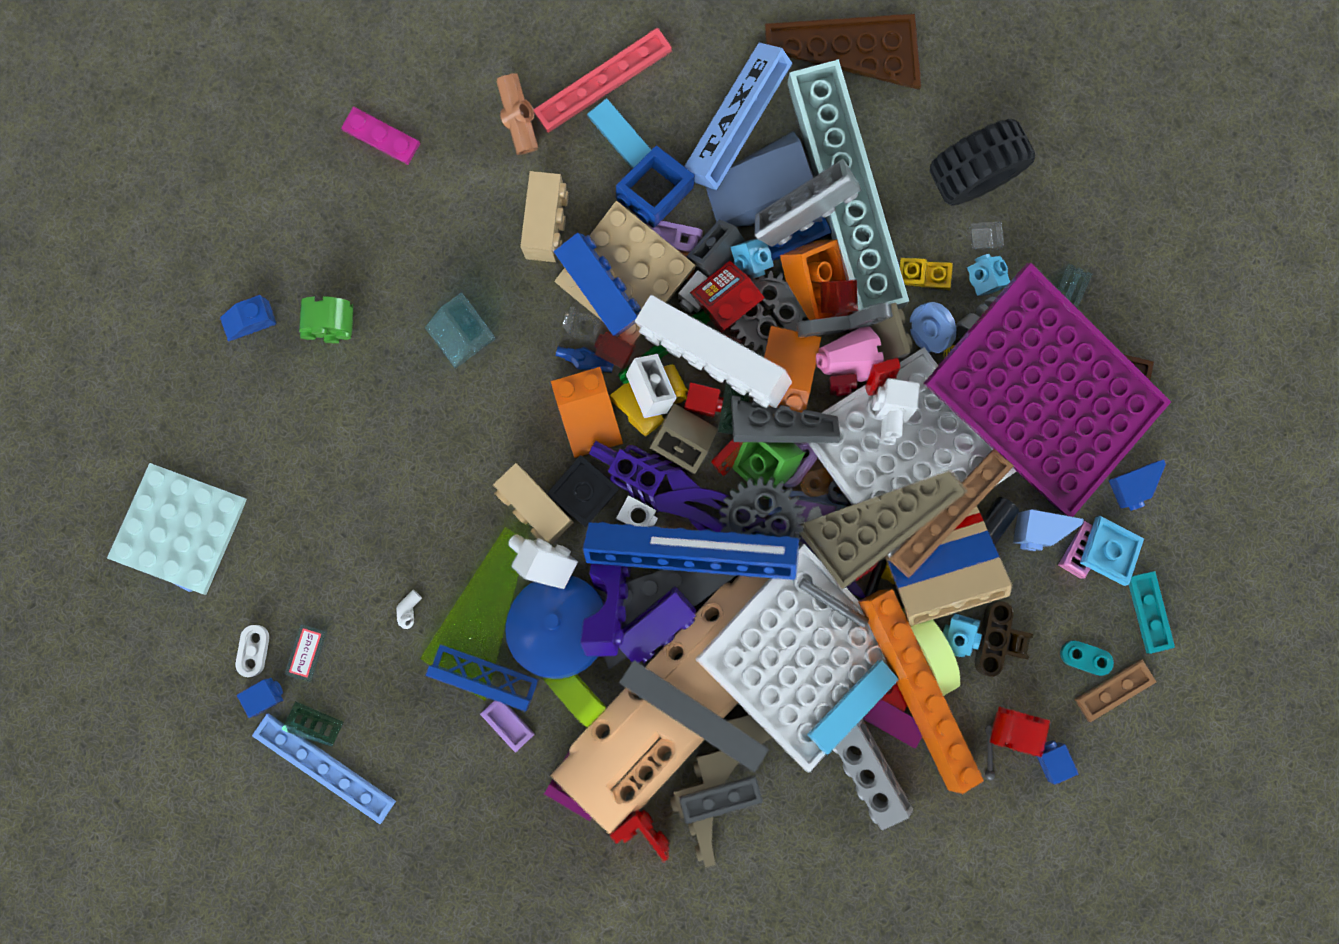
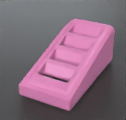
[1058,521,1092,579]

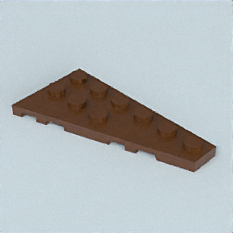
[765,14,921,90]

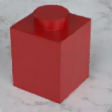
[684,382,724,417]

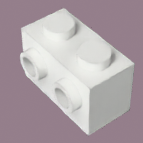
[626,354,677,418]

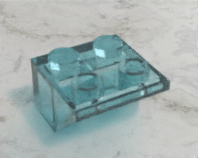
[425,292,496,368]

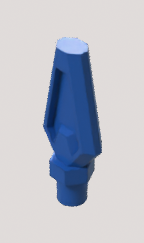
[555,346,615,373]

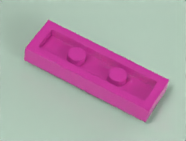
[341,107,420,165]

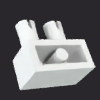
[872,379,920,445]
[509,534,578,589]

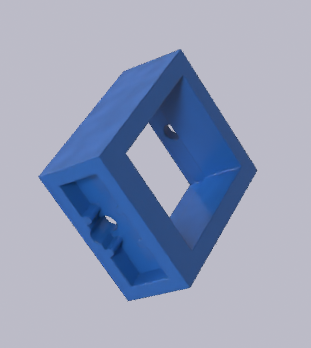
[616,145,695,228]

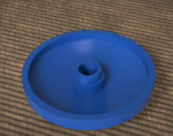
[505,576,605,679]

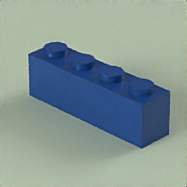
[553,233,642,336]

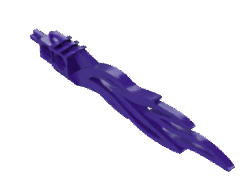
[589,441,865,598]

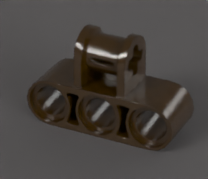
[975,601,1034,677]

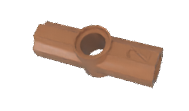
[496,74,538,155]

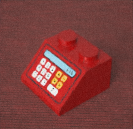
[690,261,765,333]

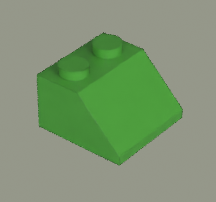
[732,442,805,499]

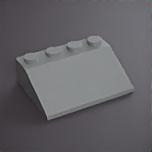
[755,159,861,247]

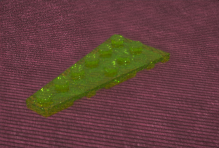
[420,527,519,701]

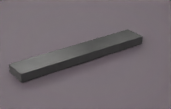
[619,660,769,772]

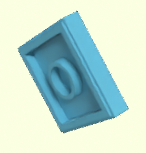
[1080,516,1144,586]

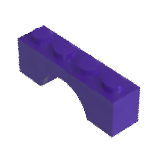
[580,564,631,656]

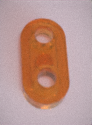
[801,468,841,497]

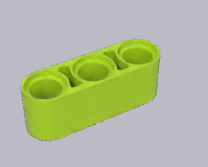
[542,674,606,728]

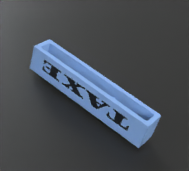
[684,43,792,190]

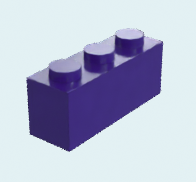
[619,586,696,663]

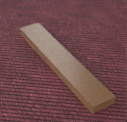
[889,449,1014,578]

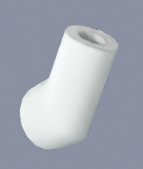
[396,589,422,629]

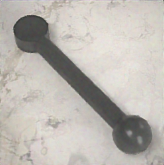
[985,725,995,781]

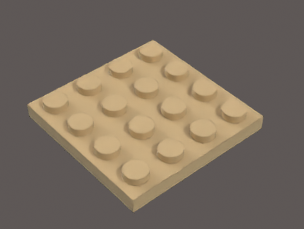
[554,201,697,345]

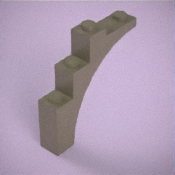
[670,713,773,868]

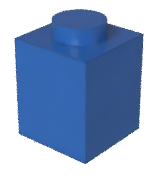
[237,678,284,718]
[1037,740,1078,785]

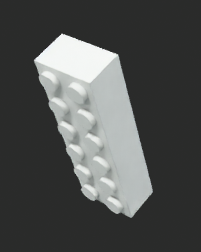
[634,295,792,408]

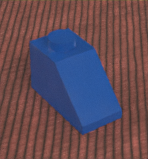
[220,295,277,341]
[1109,459,1166,511]

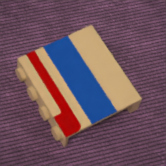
[885,506,1012,626]

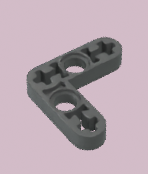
[796,303,893,338]

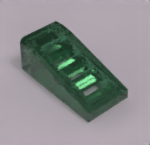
[282,701,344,747]

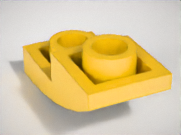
[900,258,953,290]
[610,383,664,437]

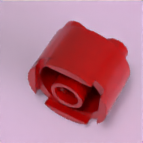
[989,707,1050,757]

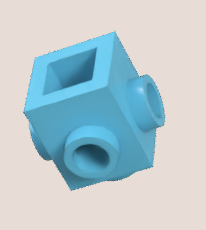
[731,238,774,279]
[967,254,1010,296]
[943,614,982,657]

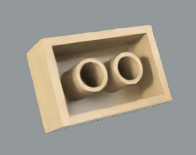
[520,171,568,262]
[493,463,574,544]

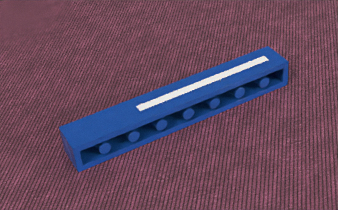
[583,522,799,580]

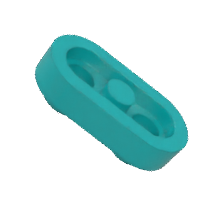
[1060,641,1114,676]

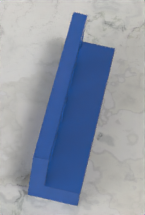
[426,645,539,711]

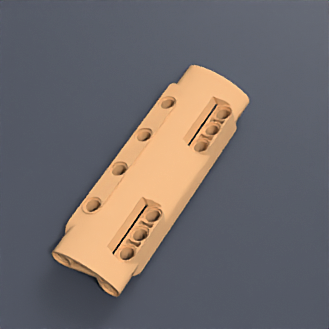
[551,576,770,834]

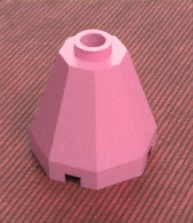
[816,326,884,382]

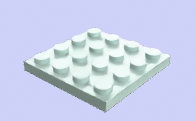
[107,463,247,595]

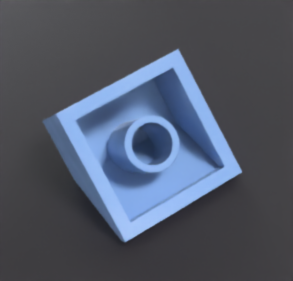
[1013,509,1083,551]

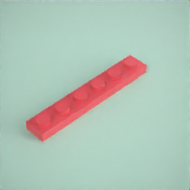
[533,28,672,133]

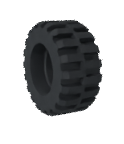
[929,119,1035,206]

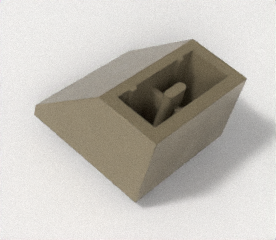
[870,302,912,362]
[648,403,718,474]

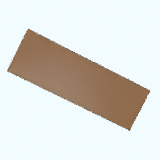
[1075,659,1156,722]

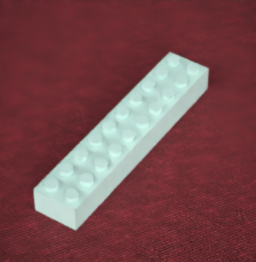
[787,59,909,313]

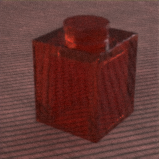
[820,279,858,317]
[594,331,636,368]

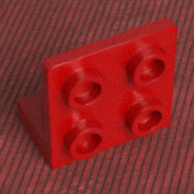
[610,809,670,862]

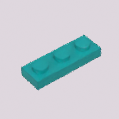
[1129,571,1175,654]

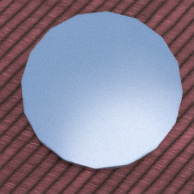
[910,302,957,353]

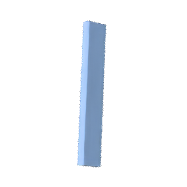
[252,713,396,824]

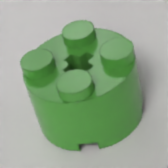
[299,297,353,343]

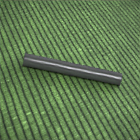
[798,578,869,628]

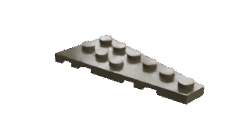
[799,470,968,589]

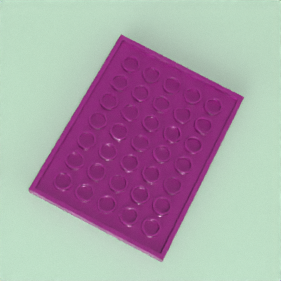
[923,263,1171,517]

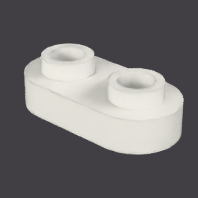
[236,625,269,677]

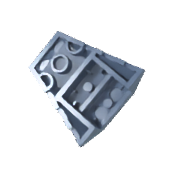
[705,131,822,226]

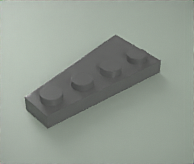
[731,395,840,443]

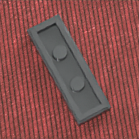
[679,775,763,824]

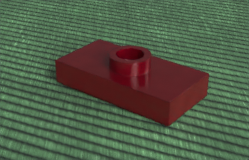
[829,373,857,396]

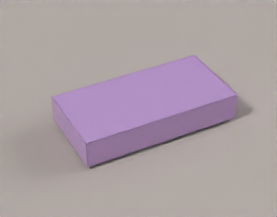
[480,701,535,753]

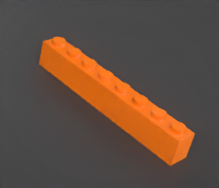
[858,589,984,794]

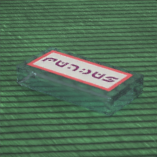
[285,624,328,682]

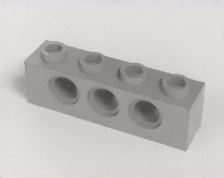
[833,718,913,830]

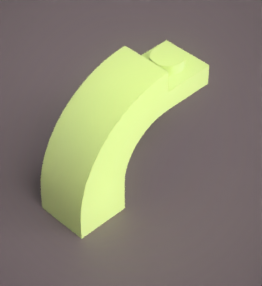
[902,608,960,696]

